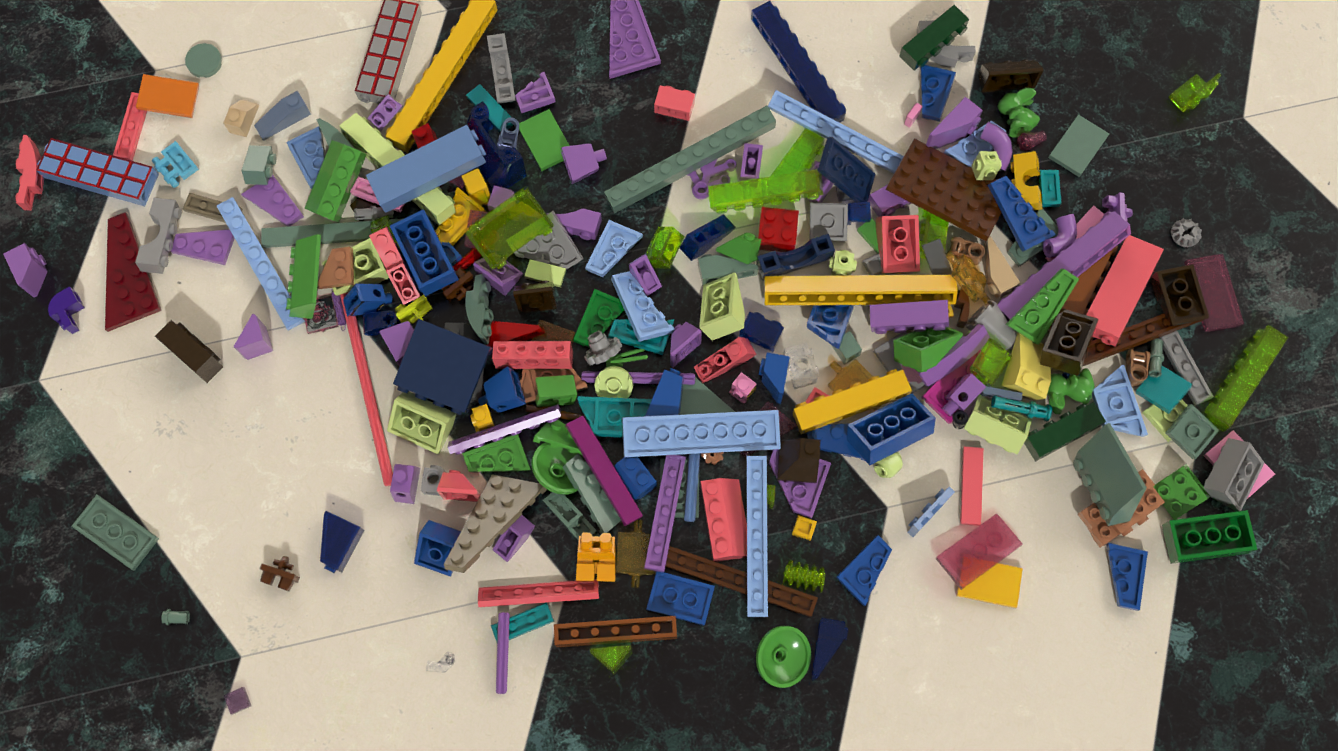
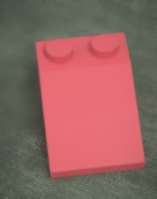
[876,215,920,273]

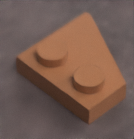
[317,247,354,289]

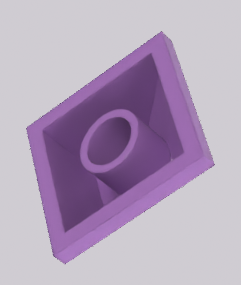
[670,322,702,367]

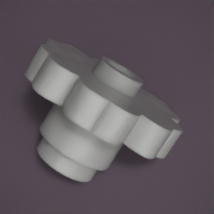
[584,331,622,365]

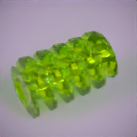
[782,560,826,593]

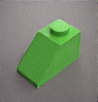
[716,233,761,265]

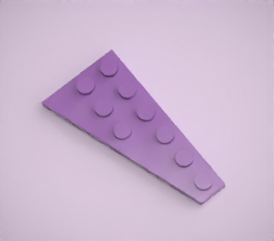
[609,0,661,79]

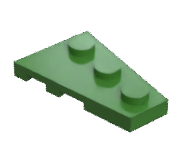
[533,420,602,457]
[462,434,531,472]

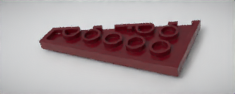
[105,212,162,332]

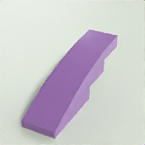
[917,324,991,387]

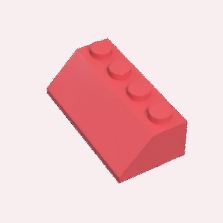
[700,478,747,562]

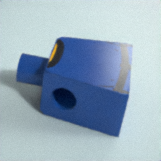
[343,284,392,317]

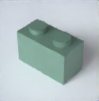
[241,145,277,185]

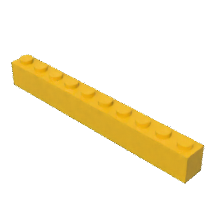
[386,0,498,153]
[765,275,958,305]

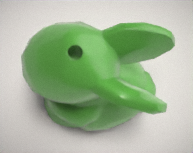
[998,88,1040,138]
[1047,368,1095,415]

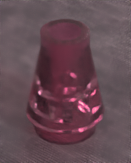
[1017,131,1047,150]

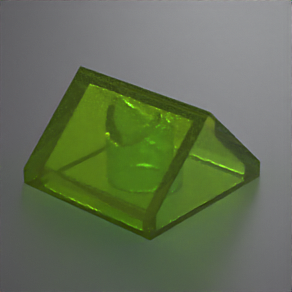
[970,338,1012,387]
[590,645,633,675]

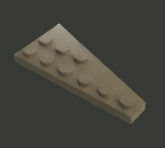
[444,475,547,573]

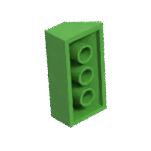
[305,140,367,223]
[286,234,321,319]

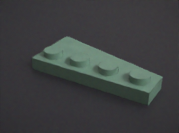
[563,454,621,534]

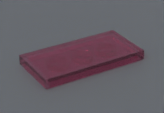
[1184,254,1244,332]
[936,514,1023,590]

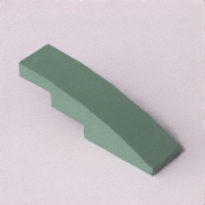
[543,492,600,561]

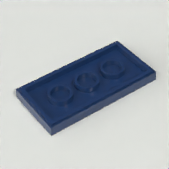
[817,137,876,207]

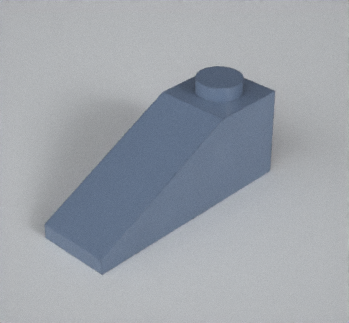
[254,91,311,141]

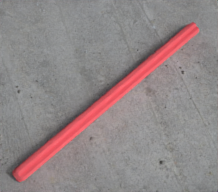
[340,292,393,486]

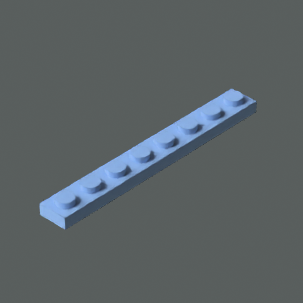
[768,90,904,174]
[217,197,305,331]
[747,456,768,617]

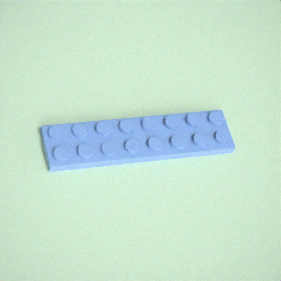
[622,410,781,457]

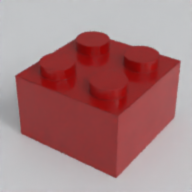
[758,207,799,252]

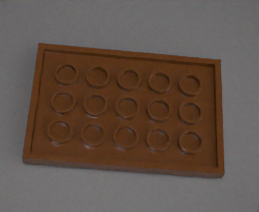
[886,138,1001,241]

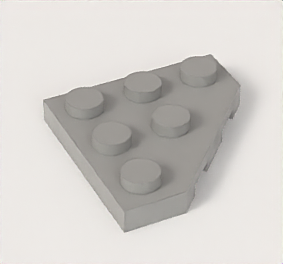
[506,211,584,269]

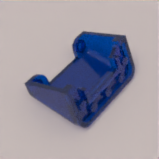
[465,101,527,189]

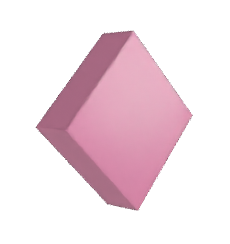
[904,103,922,128]

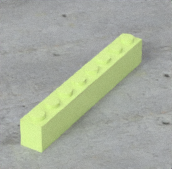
[339,113,455,226]

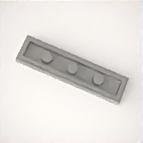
[1158,331,1214,406]

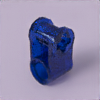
[363,311,401,336]

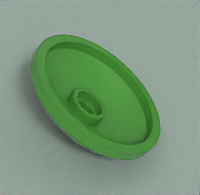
[532,442,586,494]
[756,626,811,688]

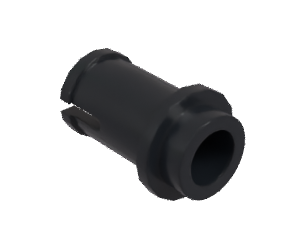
[952,410,968,429]

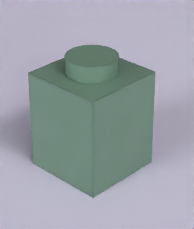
[832,331,862,365]

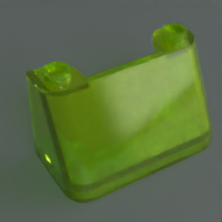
[465,186,554,270]

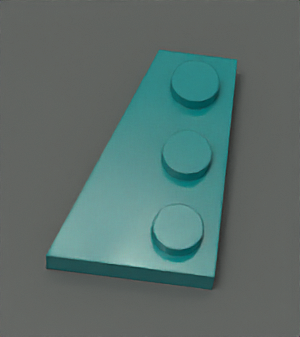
[608,320,674,355]

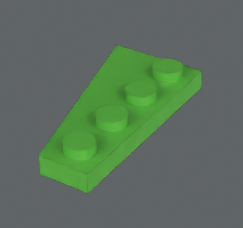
[1005,269,1079,345]

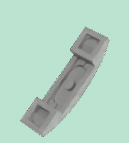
[487,33,516,103]

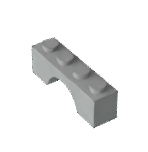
[135,198,182,274]

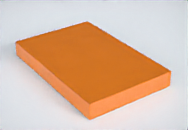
[136,74,199,118]

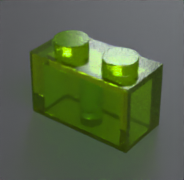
[645,227,685,269]

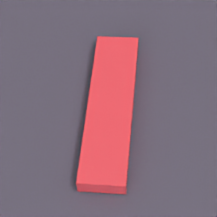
[113,92,147,161]
[960,446,984,526]

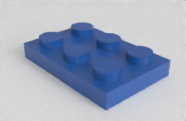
[646,571,715,626]

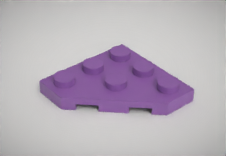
[769,449,831,519]

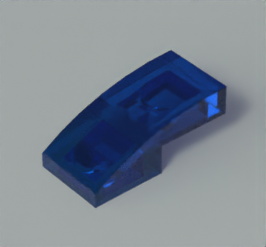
[847,202,871,225]

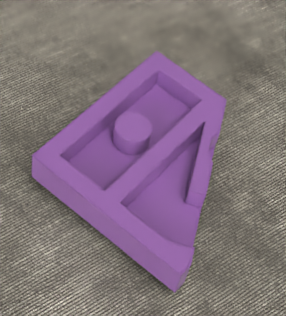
[515,72,556,113]

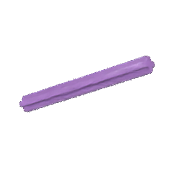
[581,371,695,385]

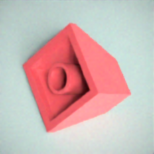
[437,470,480,502]

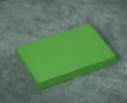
[519,109,570,171]

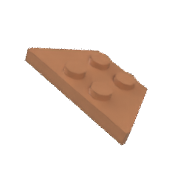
[520,368,588,405]

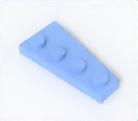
[611,271,675,342]

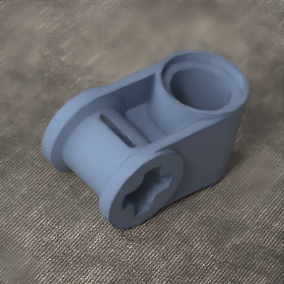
[496,118,519,155]

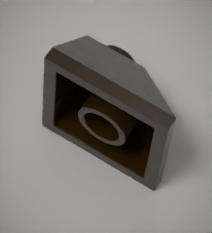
[777,438,821,483]

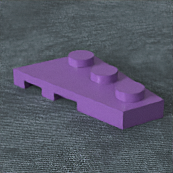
[241,175,304,227]
[171,229,235,265]

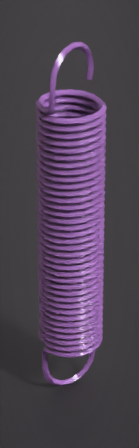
[331,289,347,331]

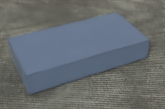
[980,386,1023,401]

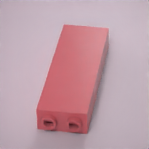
[1086,235,1164,347]

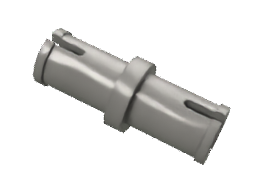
[354,206,394,221]

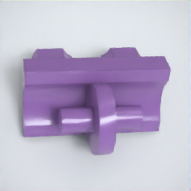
[367,94,402,131]
[1102,192,1133,222]

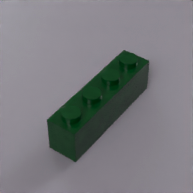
[899,5,969,71]
[1024,402,1106,462]

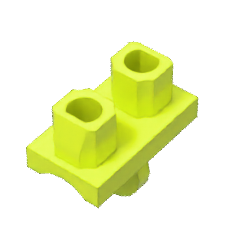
[395,295,433,324]

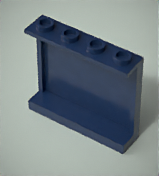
[393,319,493,415]

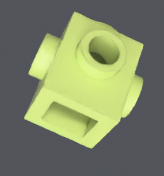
[971,151,1002,180]
[829,250,857,276]

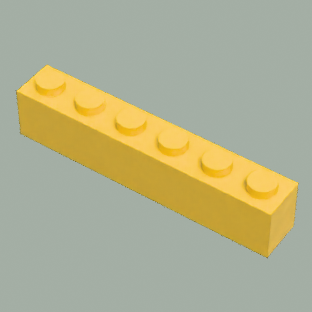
[793,369,912,434]

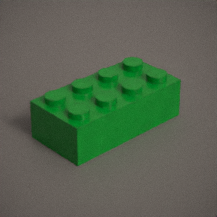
[1162,510,1257,564]

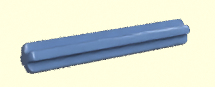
[684,453,700,522]

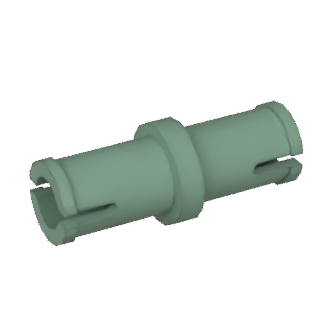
[1149,339,1164,377]

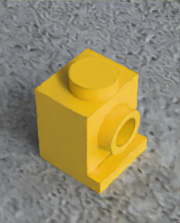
[470,404,495,432]

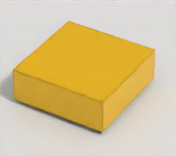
[792,515,817,541]

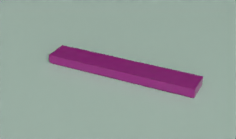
[565,416,643,526]

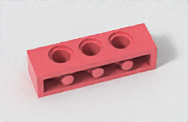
[492,341,573,369]

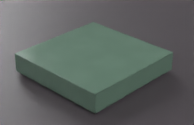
[1165,404,1219,459]

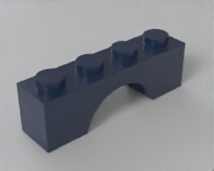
[756,234,835,281]

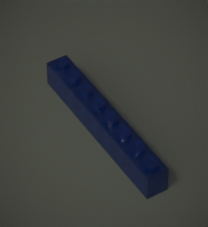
[751,1,846,123]

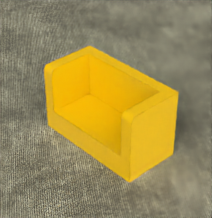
[461,168,490,206]

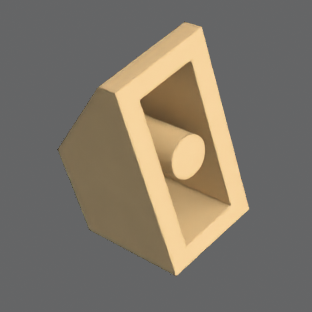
[223,100,259,137]

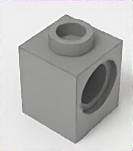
[421,465,445,496]

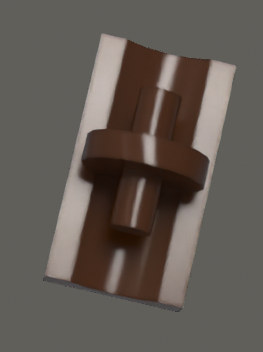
[441,268,475,303]
[260,556,300,591]

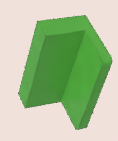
[535,375,577,407]

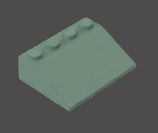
[1073,423,1147,526]

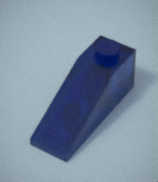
[679,214,736,261]
[811,618,848,681]

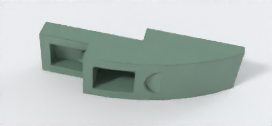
[465,274,494,345]

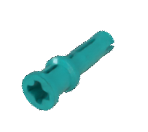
[991,396,1052,422]

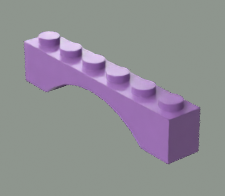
[487,186,602,240]

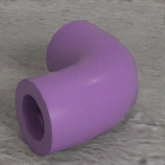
[980,122,1013,171]
[1043,214,1077,258]

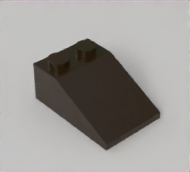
[1150,264,1210,326]
[513,281,557,314]
[1040,308,1098,376]

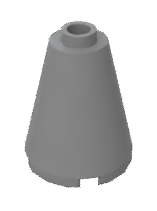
[965,299,1017,351]

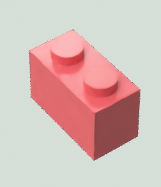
[654,85,695,121]

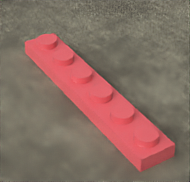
[478,579,599,607]

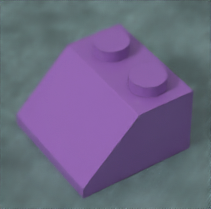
[3,243,47,297]

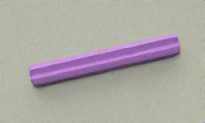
[496,612,510,694]

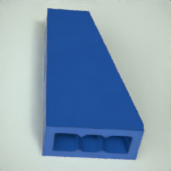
[645,368,684,416]

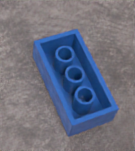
[390,209,459,296]
[847,393,936,466]

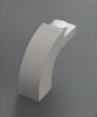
[917,20,976,68]

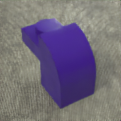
[48,287,85,334]

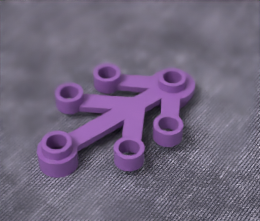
[688,159,736,200]

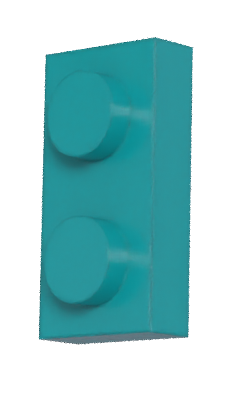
[1039,170,1061,207]

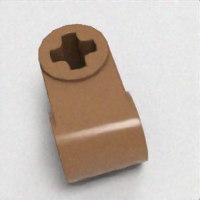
[946,237,985,265]
[1126,348,1150,387]

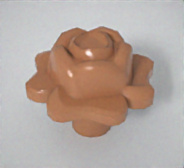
[701,452,724,465]

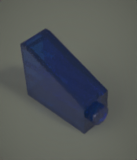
[320,511,365,574]

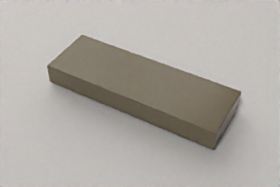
[183,193,243,223]

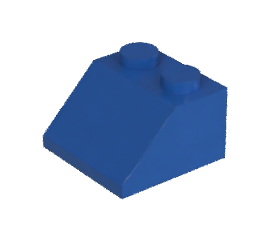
[759,352,790,404]
[614,457,657,503]
[414,520,461,577]

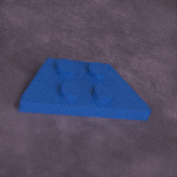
[807,305,855,349]

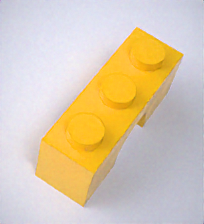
[1011,151,1042,211]

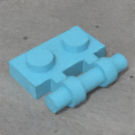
[152,141,199,188]

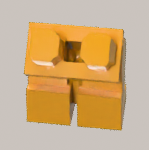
[576,532,616,582]

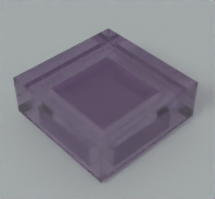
[224,687,251,715]

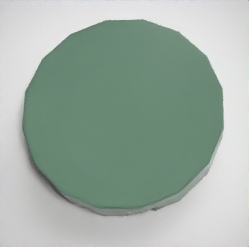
[185,43,222,78]

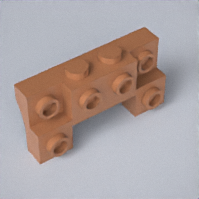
[1077,469,1165,548]

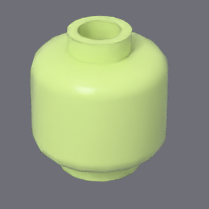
[874,452,903,478]

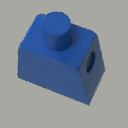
[478,367,526,412]

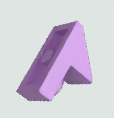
[629,254,662,296]

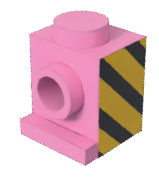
[729,372,757,404]

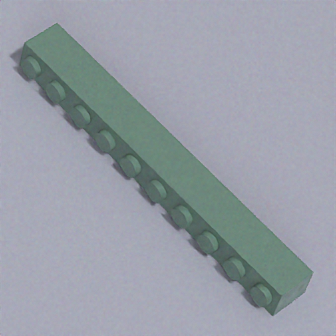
[604,105,776,214]

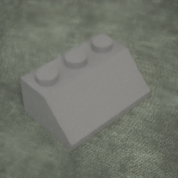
[1203,438,1264,512]

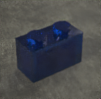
[739,312,784,352]

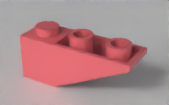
[694,337,757,383]

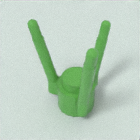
[606,348,648,368]

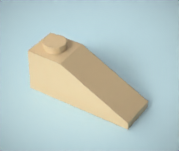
[984,236,1020,299]

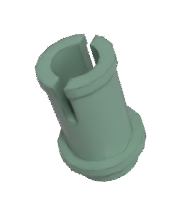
[162,609,190,625]

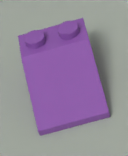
[926,97,983,149]

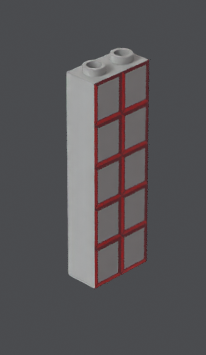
[355,0,422,105]

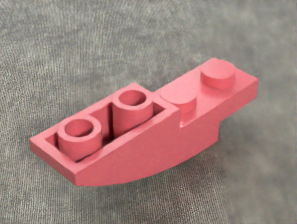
[16,135,44,211]
[369,227,421,305]

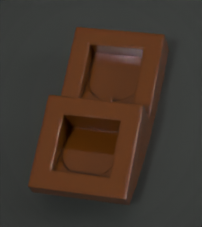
[954,284,970,328]

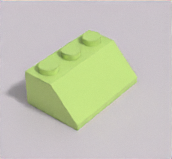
[387,392,456,454]
[964,394,1032,455]

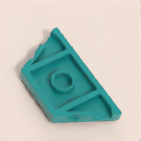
[577,396,652,437]

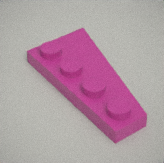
[921,350,987,424]

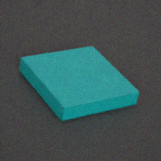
[1136,366,1192,414]

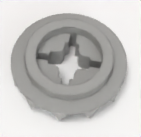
[1171,218,1202,247]

